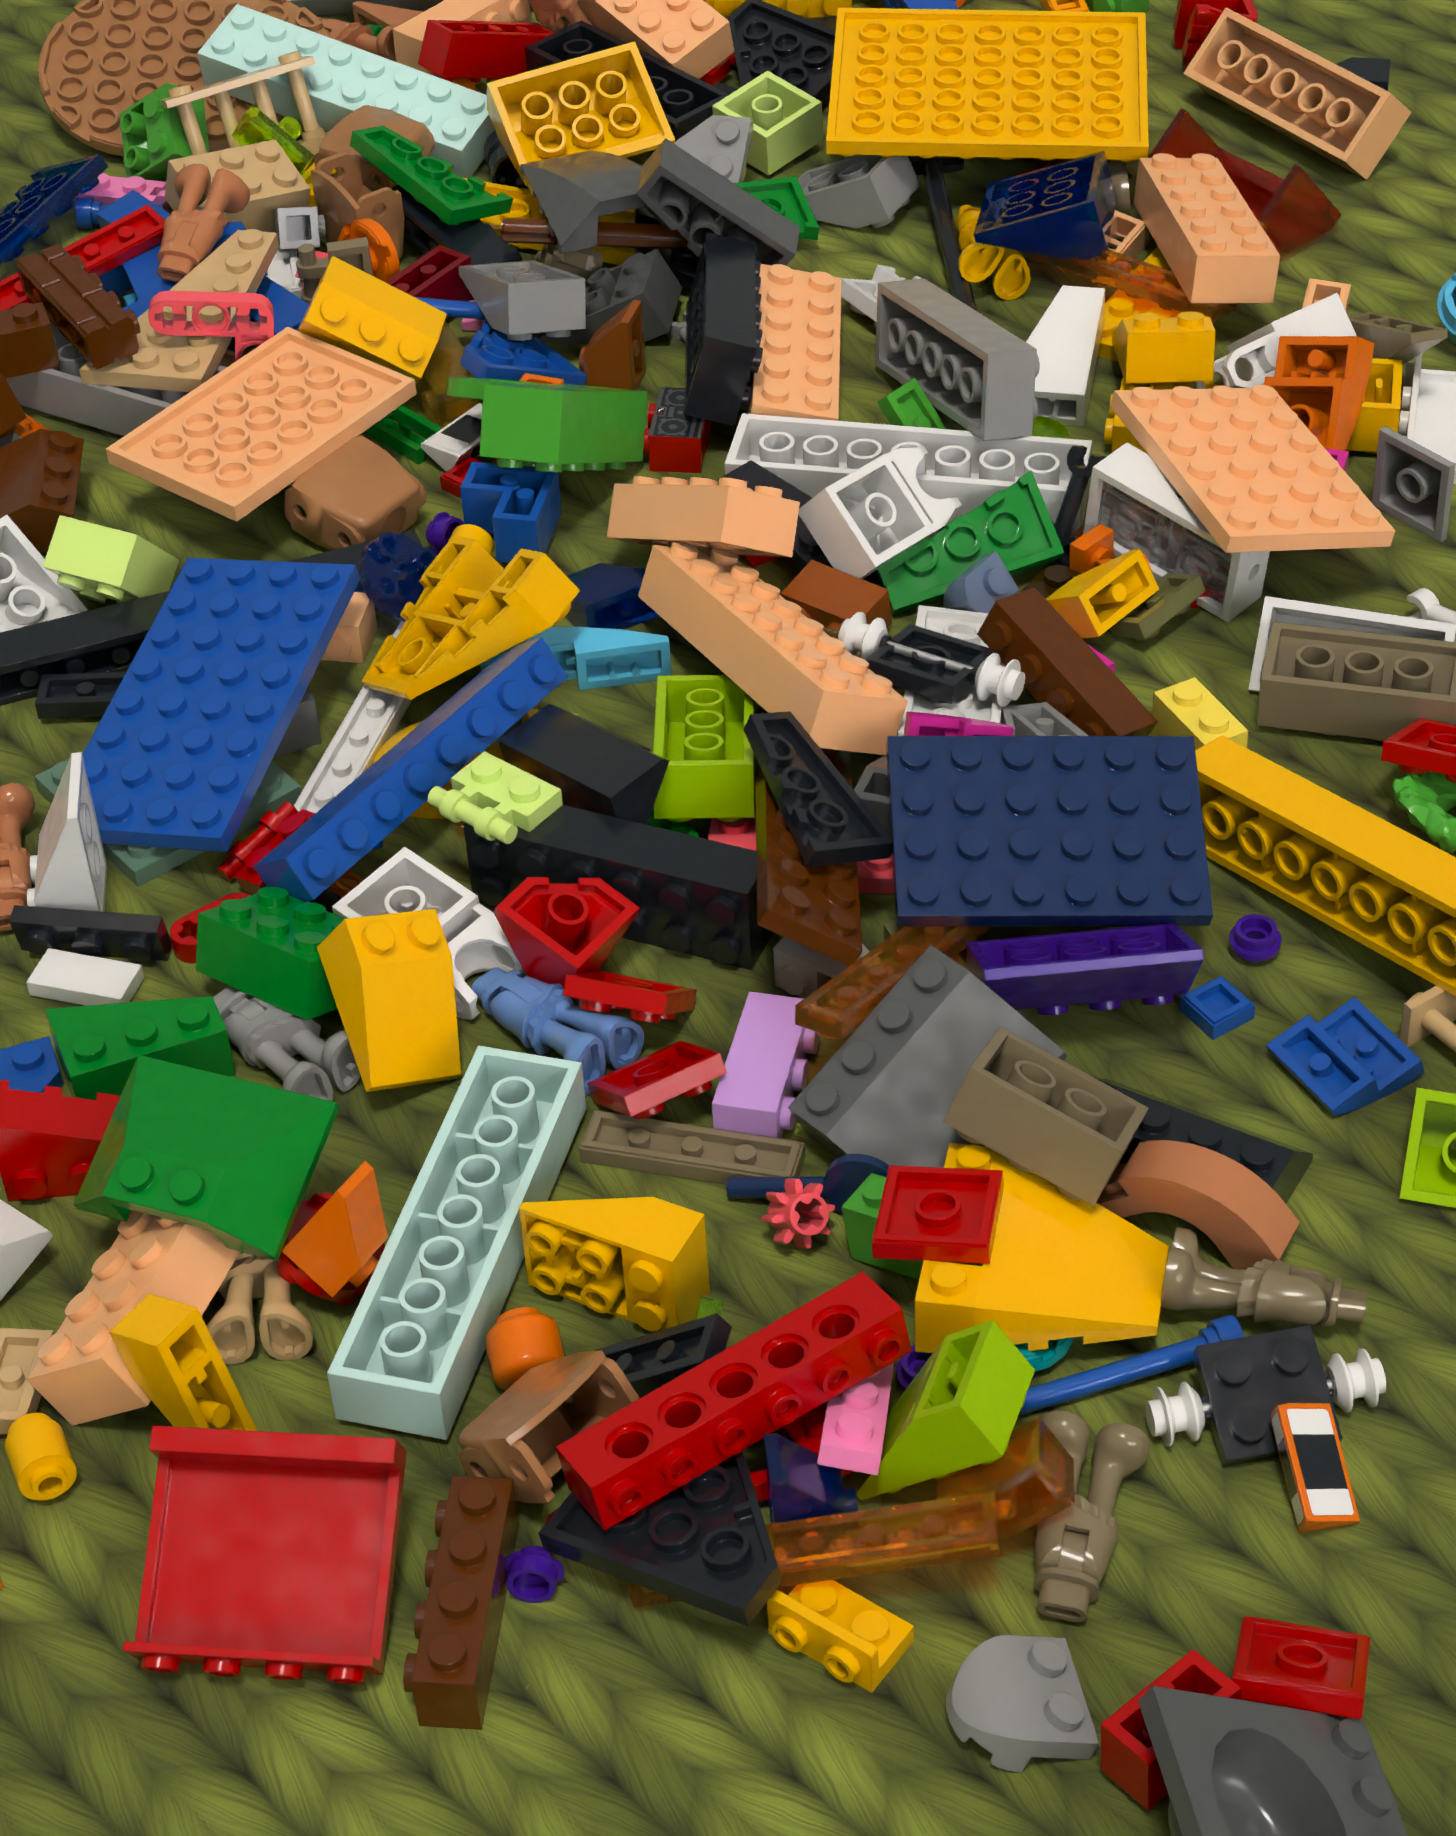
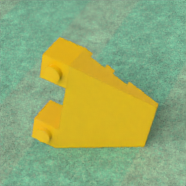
[361,535,580,700]
[915,1143,1169,1353]

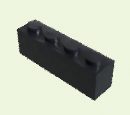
[391,185,522,265]

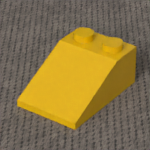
[1112,311,1215,384]
[317,909,461,1092]

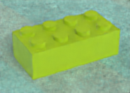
[653,675,755,822]

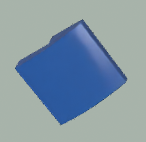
[1266,997,1425,1116]

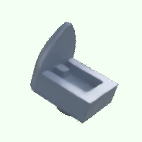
[943,551,1019,613]

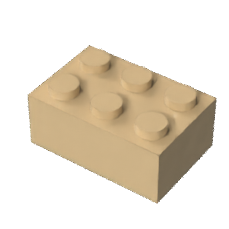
[165,139,311,232]

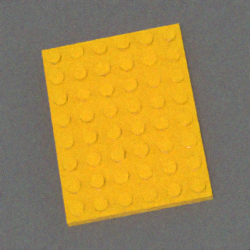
[826,8,1149,162]

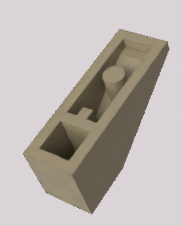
[1348,311,1448,365]

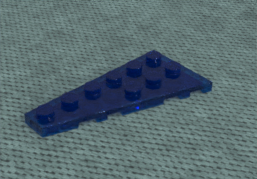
[0,154,108,265]

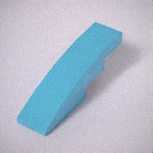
[480,627,672,691]

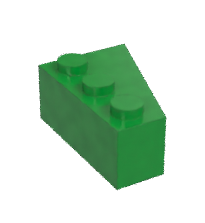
[45,996,236,1100]

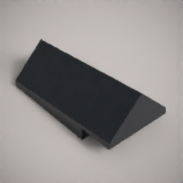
[498,704,670,825]

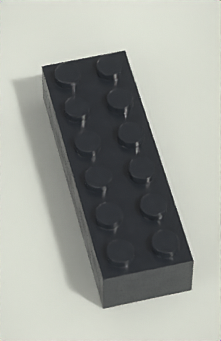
[525,20,730,152]
[684,232,763,426]
[463,805,774,970]

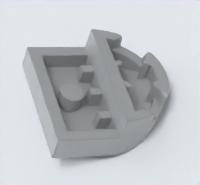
[946,1635,1099,1773]

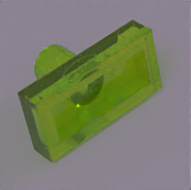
[232,105,314,176]

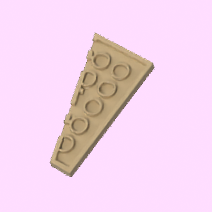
[79,229,279,392]

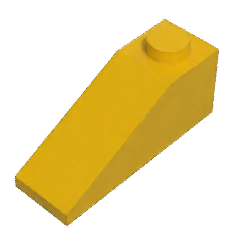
[109,1293,258,1431]

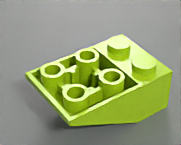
[856,1320,1035,1500]

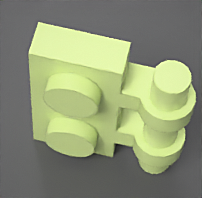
[428,751,563,844]

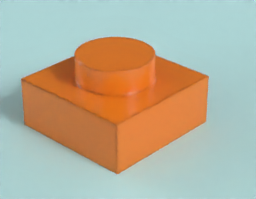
[1070,524,1115,573]

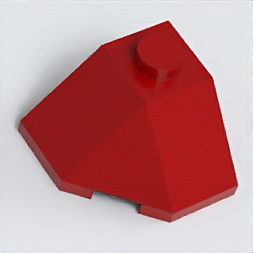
[494,877,640,999]

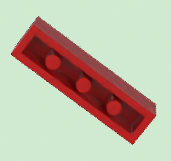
[418,20,555,83]

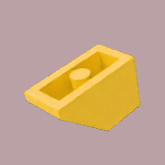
[1046,549,1160,639]

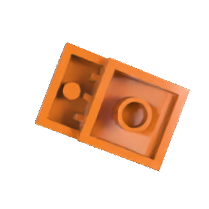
[1264,336,1375,451]

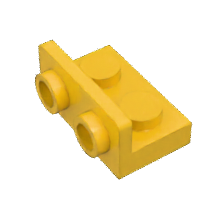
[767,1568,914,1693]

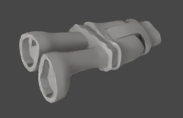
[213,986,360,1101]

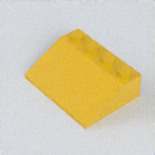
[487,41,675,187]

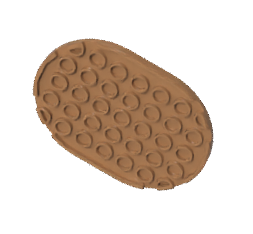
[38,0,330,157]

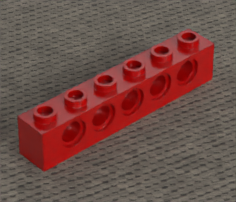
[556,1271,912,1531]

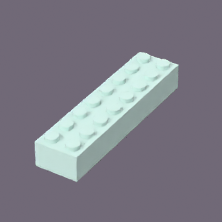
[197,4,495,178]
[327,1045,586,1440]

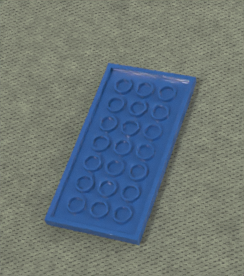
[82,558,361,852]

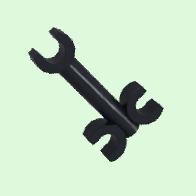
[1052,446,1106,569]

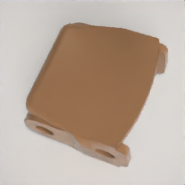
[314,105,435,192]
[311,151,404,259]
[284,435,426,550]
[459,1350,640,1503]

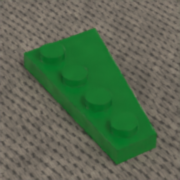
[350,126,513,225]
[876,470,1065,616]

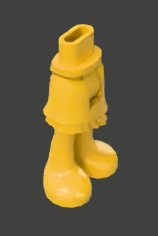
[956,204,1031,300]

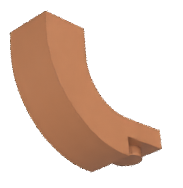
[1096,1140,1300,1269]

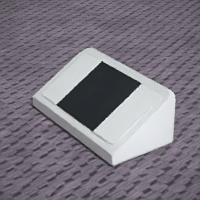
[420,403,483,472]

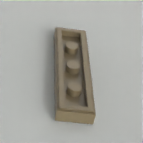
[579,1110,806,1185]

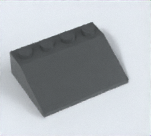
[788,945,1067,1168]

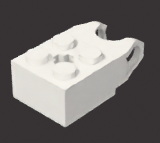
[1191,293,1357,389]
[798,445,962,579]
[332,847,525,1020]

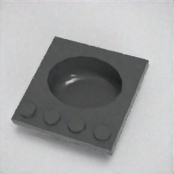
[1138,1686,1408,1836]

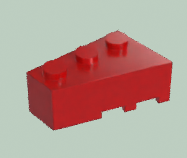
[0,1080,120,1202]

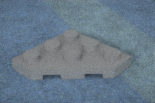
[642,115,754,183]

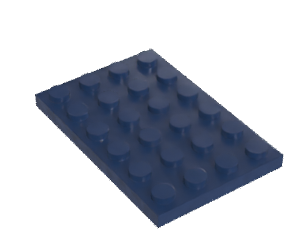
[886,736,1213,926]

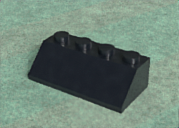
[1094,1077,1313,1203]

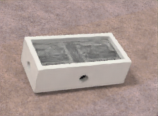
[1083,443,1270,622]

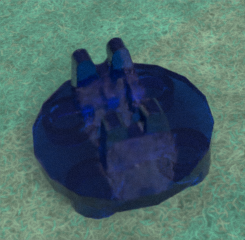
[356,532,437,622]

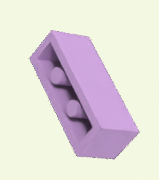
[712,991,820,1139]

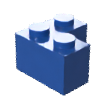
[460,462,562,563]

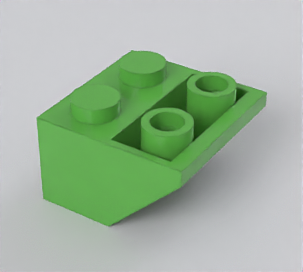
[120,83,210,182]

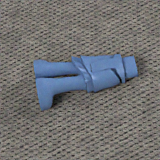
[471,967,644,1096]

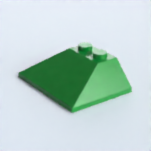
[73,1055,340,1261]

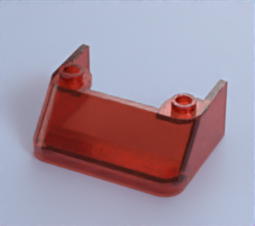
[1148,108,1342,253]

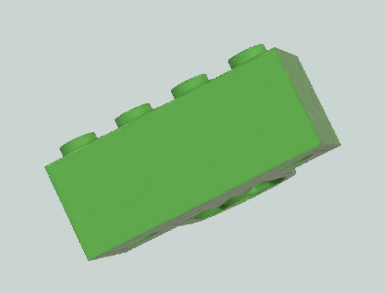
[446,377,647,472]

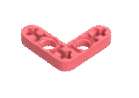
[148,291,274,362]

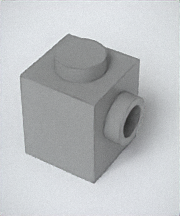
[273,206,326,250]

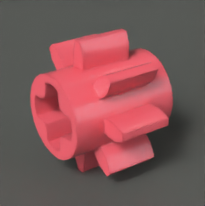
[761,1178,835,1249]

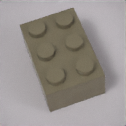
[943,1026,1149,1206]

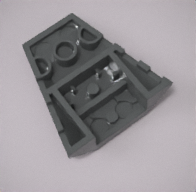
[520,150,671,254]

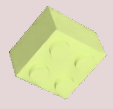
[712,71,823,176]
[43,515,179,604]

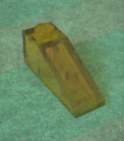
[421,320,483,428]

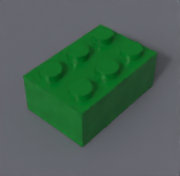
[196,887,347,1021]

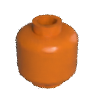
[485,1307,565,1391]

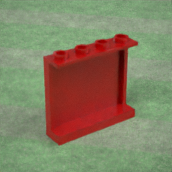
[123,1426,407,1684]

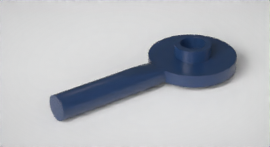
[726,1154,889,1213]

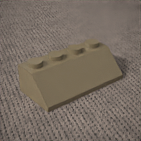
[1257,622,1456,742]

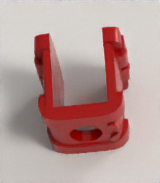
[1173,0,1258,70]

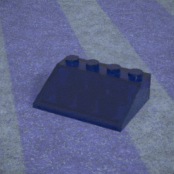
[974,151,1117,260]

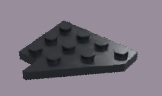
[728,0,836,102]
[538,1451,782,1626]

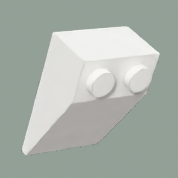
[0,515,89,633]
[27,752,107,912]

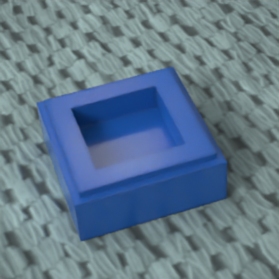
[1179,976,1255,1040]

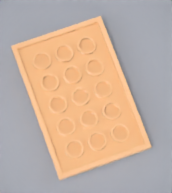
[106,327,417,522]
[1110,385,1395,553]

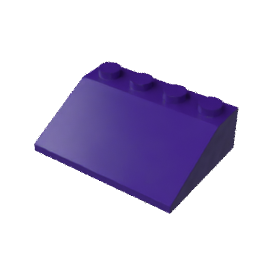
[966,923,1204,1015]

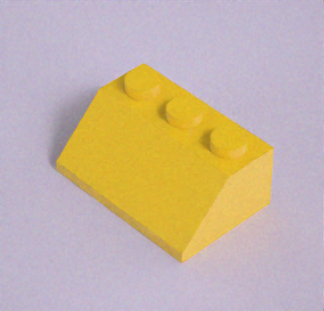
[297,256,447,384]

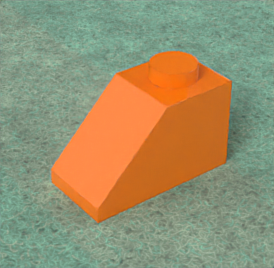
[282,1161,388,1298]

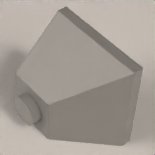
[1372,426,1456,542]

